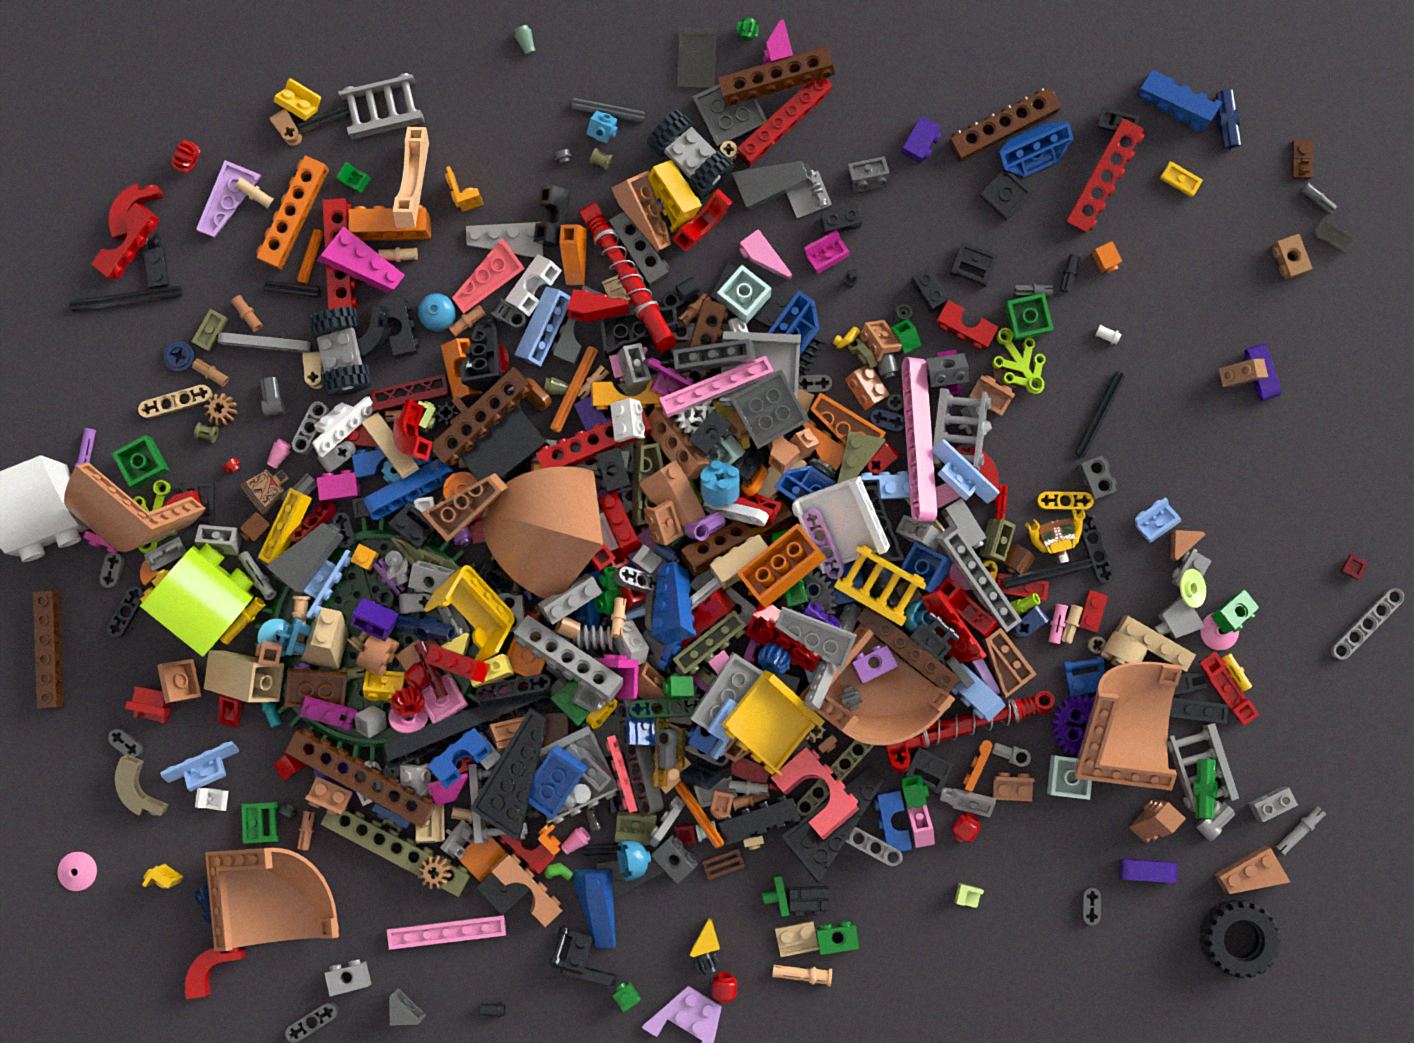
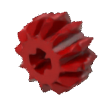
[171,140,200,174]
[391,685,425,718]

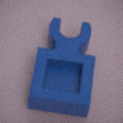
[657,640,683,671]

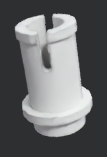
[1095,325,1121,345]

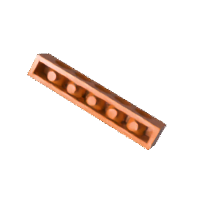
[257,155,329,270]

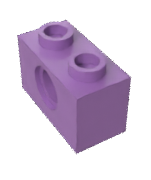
[851,644,898,685]

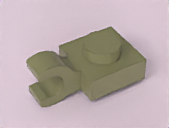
[848,338,878,369]

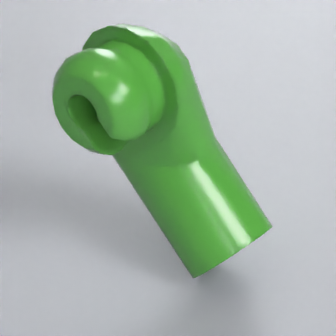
[544,863,574,881]

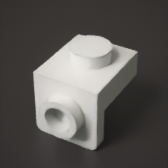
[195,788,229,811]

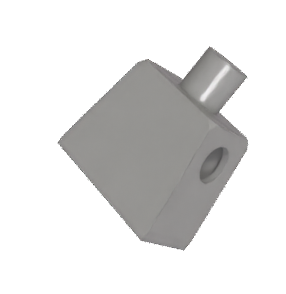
[1154,596,1205,639]

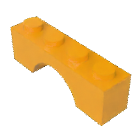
[590,380,662,410]

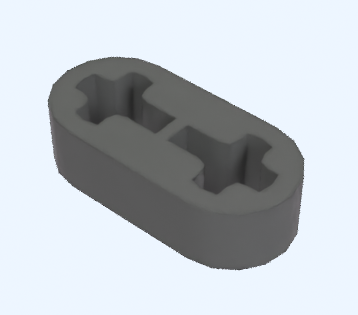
[798,374,832,394]
[100,552,124,588]
[945,656,975,689]
[108,729,143,758]
[1081,887,1101,925]

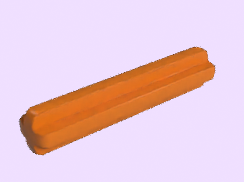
[297,229,324,284]

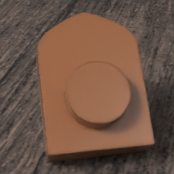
[710,789,734,819]

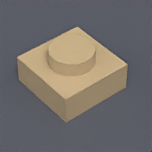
[743,834,764,850]

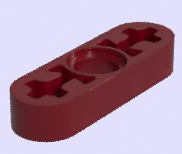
[290,500,337,544]

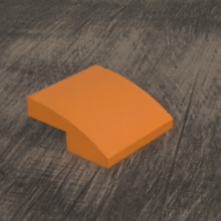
[458,836,511,882]

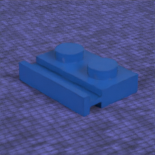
[626,705,656,746]

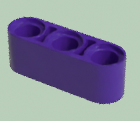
[1244,344,1281,401]
[1120,859,1177,883]

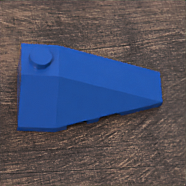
[574,869,616,948]

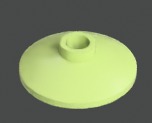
[1180,569,1206,608]

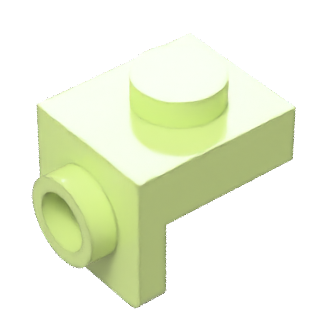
[418,401,437,433]

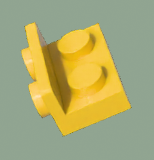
[273,78,321,121]
[363,670,405,703]
[142,864,183,889]

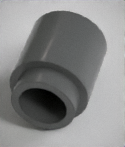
[876,353,898,379]

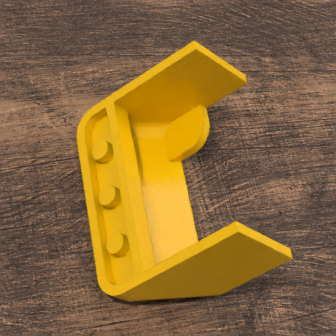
[424,565,515,661]

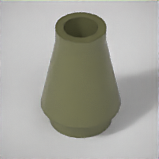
[543,376,570,395]

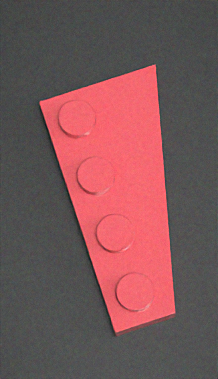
[452,238,525,313]
[606,735,638,813]

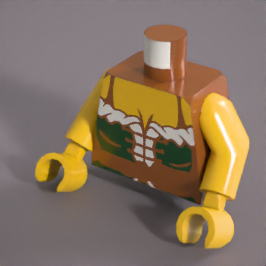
[1025,508,1085,564]

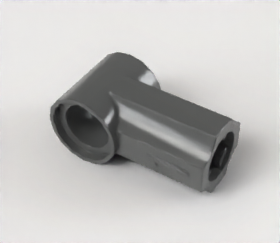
[260,377,285,417]
[281,473,318,502]
[655,728,680,768]

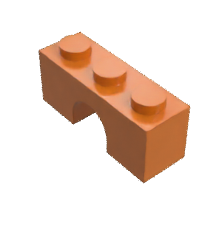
[441,338,483,400]

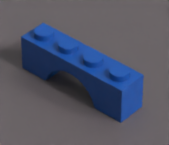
[352,447,433,480]

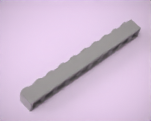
[803,603,861,711]

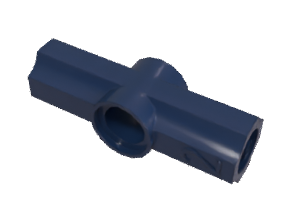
[1215,89,1241,149]
[396,614,456,642]

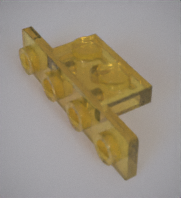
[653,708,686,787]

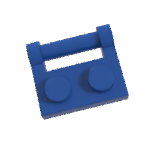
[1063,655,1105,696]

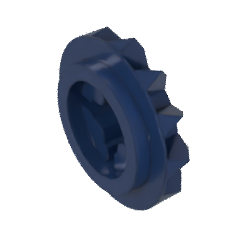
[163,341,195,371]

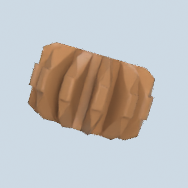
[204,393,237,426]
[418,855,451,889]

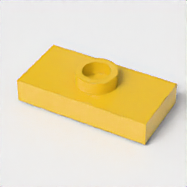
[1159,161,1203,197]

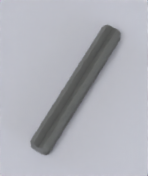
[571,98,645,122]

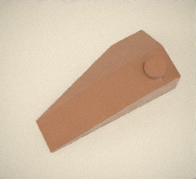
[611,170,671,251]
[638,460,706,534]

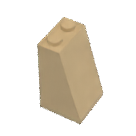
[300,608,349,670]
[204,650,284,702]

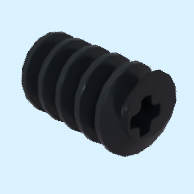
[799,336,826,375]

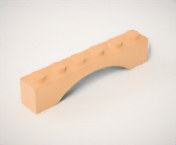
[393,127,429,228]

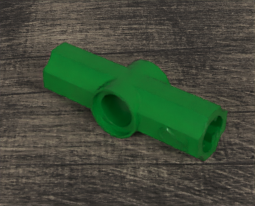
[1193,759,1218,820]

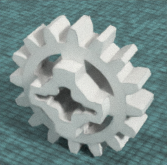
[675,400,715,435]

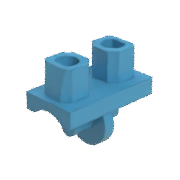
[275,617,311,655]

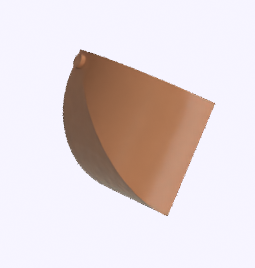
[64,462,206,552]
[480,467,603,599]
[799,624,955,745]
[1075,662,1183,791]
[205,848,339,951]

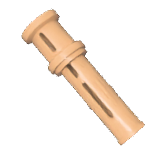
[292,596,311,655]
[772,964,832,987]

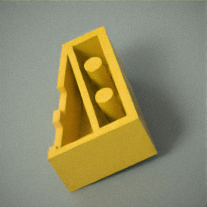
[648,160,702,232]

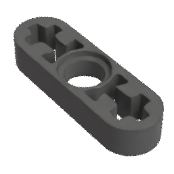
[285,1002,338,1043]

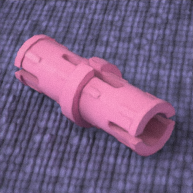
[1048,604,1068,644]

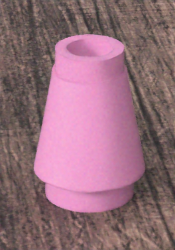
[267,439,292,468]
[561,827,591,854]

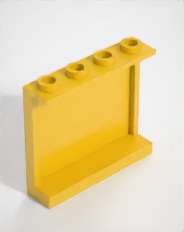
[721,670,825,776]

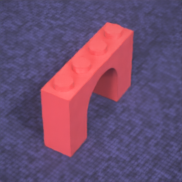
[771,747,859,840]

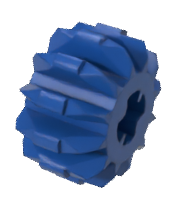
[757,643,791,675]

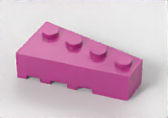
[316,226,405,294]

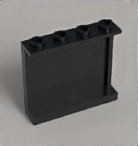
[451,391,550,482]

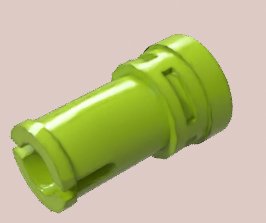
[1010,593,1040,616]

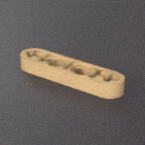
[138,385,213,419]

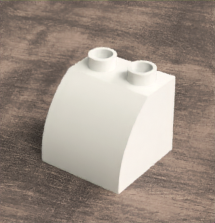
[0,455,90,562]

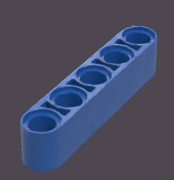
[363,459,454,520]

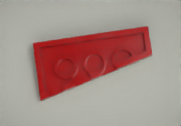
[921,590,986,663]

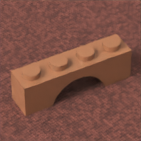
[726,410,800,475]
[490,852,562,927]

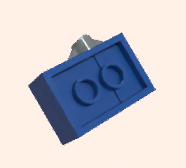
[529,745,589,820]

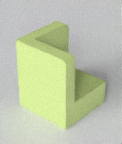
[954,883,984,908]

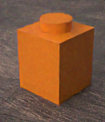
[1092,241,1122,273]

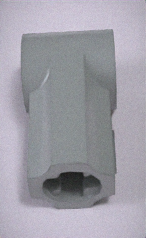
[1195,802,1235,841]

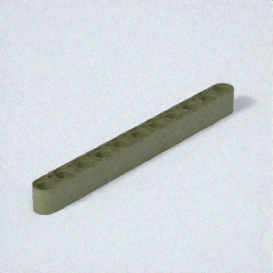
[796,658,946,816]

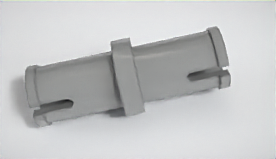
[728,779,768,796]

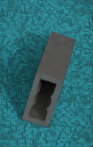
[732,161,812,210]
[267,523,344,592]

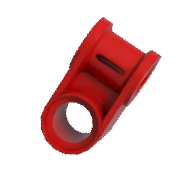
[865,441,901,476]

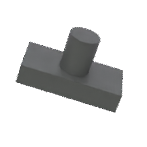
[545,658,570,694]

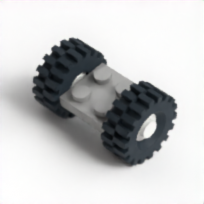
[646,109,734,198]
[309,307,372,396]

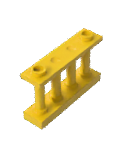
[834,544,926,626]

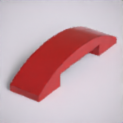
[1199,651,1260,726]

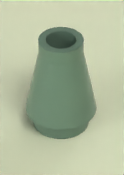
[514,25,536,55]

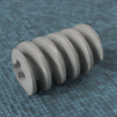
[573,625,614,650]

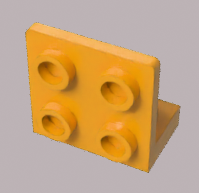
[445,166,484,212]

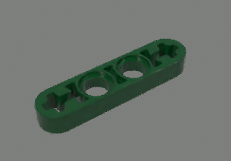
[628,698,701,719]

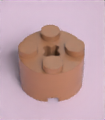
[356,635,399,677]

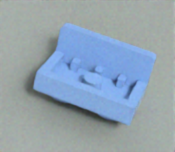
[1135,498,1181,543]

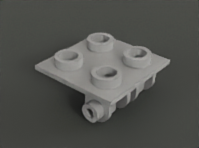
[787,170,832,218]

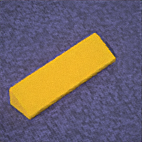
[258,488,312,564]

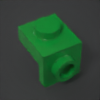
[336,162,371,193]

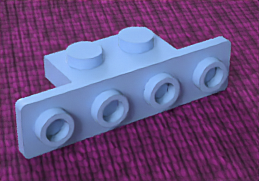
[932,439,1000,503]
[860,471,910,500]
[304,550,353,619]
[707,697,738,760]
[160,741,239,792]

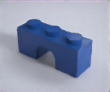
[428,728,492,789]
[874,790,912,854]

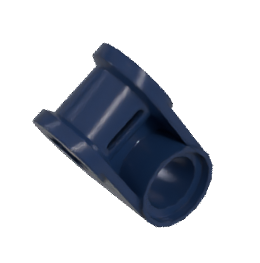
[1012,605,1050,638]

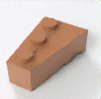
[1214,846,1290,894]

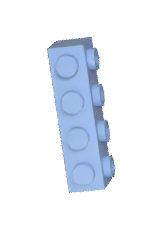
[514,287,571,367]

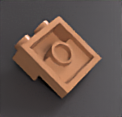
[157,659,201,703]

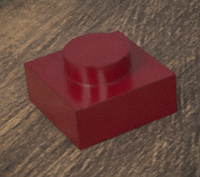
[1341,554,1369,580]
[675,823,699,846]

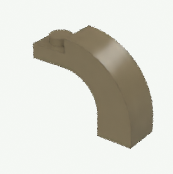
[115,754,169,816]

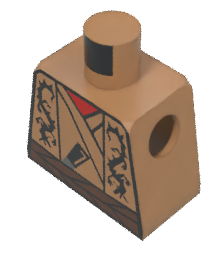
[239,470,289,515]

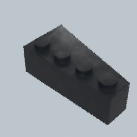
[600,306,679,359]
[863,485,905,566]
[718,794,801,845]

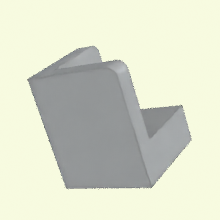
[632,545,662,574]
[355,705,387,738]

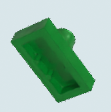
[762,874,789,917]

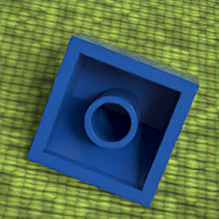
[900,542,953,593]

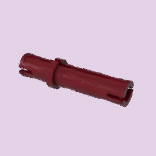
[414,641,448,700]

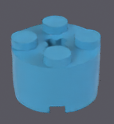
[700,460,740,507]

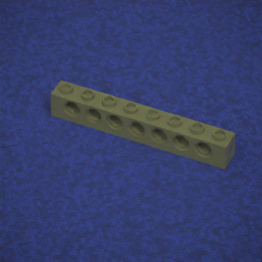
[321,805,472,897]

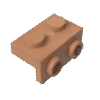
[845,365,890,410]
[968,375,1015,416]

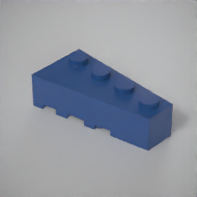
[1137,70,1222,132]
[651,561,696,644]

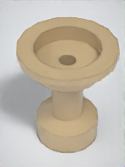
[346,631,370,652]

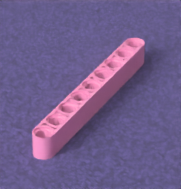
[901,357,937,522]

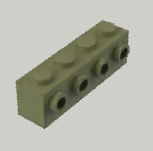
[673,610,747,675]

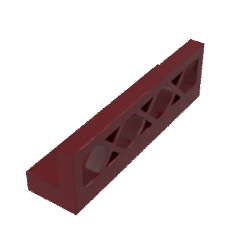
[370,374,450,413]

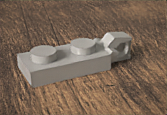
[565,743,614,792]
[940,787,996,817]
[649,796,685,847]

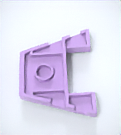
[642,985,722,1043]

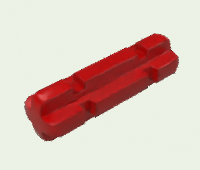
[994,485,1008,520]

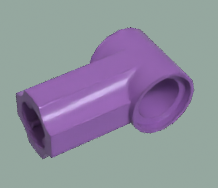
[685,510,726,541]

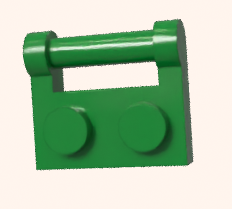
[241,802,279,844]

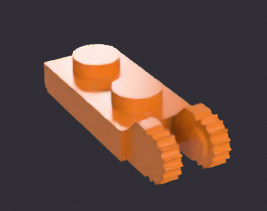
[963,740,992,792]

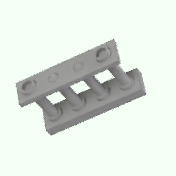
[338,73,425,140]
[933,388,991,471]
[1167,723,1239,812]
[468,764,527,845]

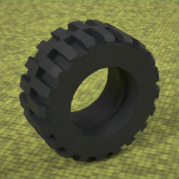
[1200,900,1281,979]

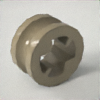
[1087,637,1106,654]

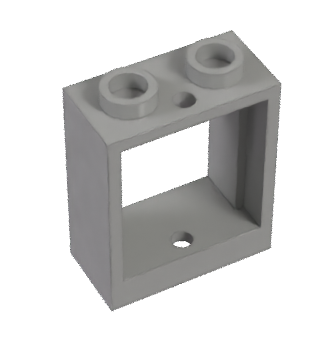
[941,498,986,550]

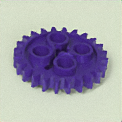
[1050,695,1095,757]

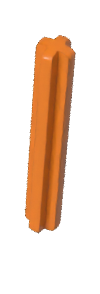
[675,781,724,849]

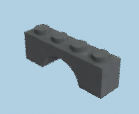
[552,285,603,366]

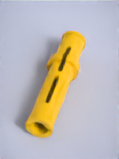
[220,597,265,645]

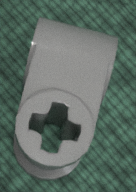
[317,441,356,473]
[398,593,436,614]

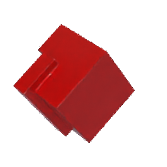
[125,686,172,723]

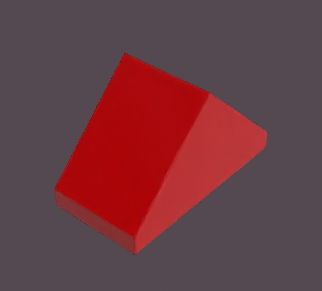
[219,694,245,728]
[273,746,313,781]

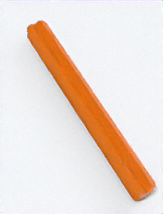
[550,346,598,433]

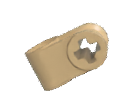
[303,351,324,389]

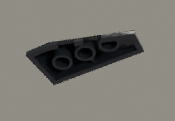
[460,318,503,393]

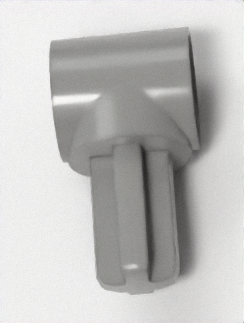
[992,743,1031,767]

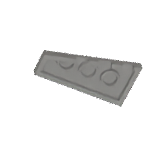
[466,222,544,258]

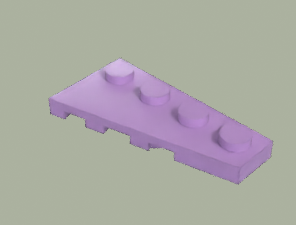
[196,160,261,238]

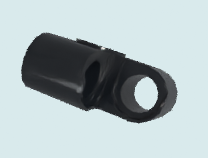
[662,277,700,311]

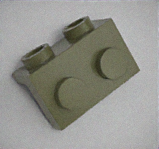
[615,811,657,846]

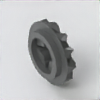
[807,458,836,480]

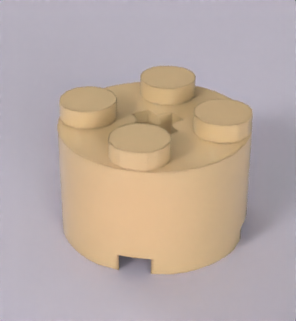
[1100,631,1148,667]

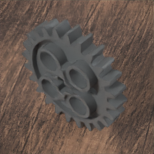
[776,570,838,616]

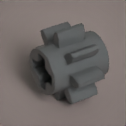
[839,686,863,711]

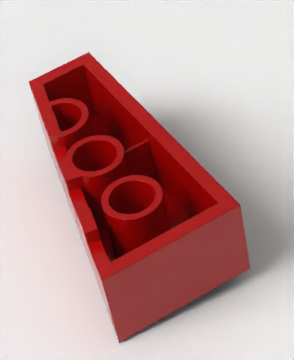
[680,587,736,653]
[745,603,821,673]

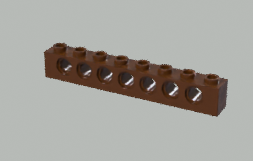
[285,729,437,828]

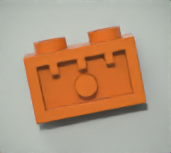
[538,824,561,855]

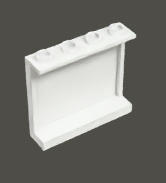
[792,476,890,574]

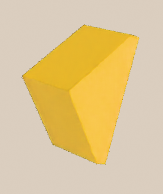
[690,918,720,957]

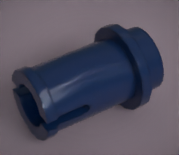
[653,543,679,563]

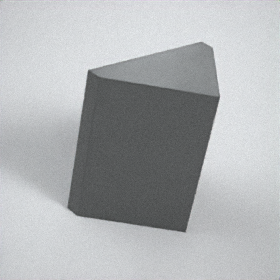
[389,988,426,1026]

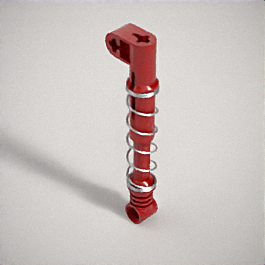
[579,202,677,354]
[884,691,1055,774]

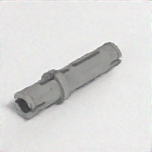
[238,551,276,600]
[1275,806,1326,856]

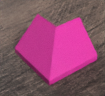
[428,772,469,806]

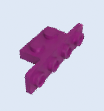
[642,358,694,397]

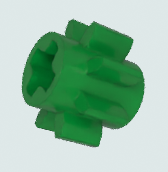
[736,18,759,41]
[599,566,623,590]

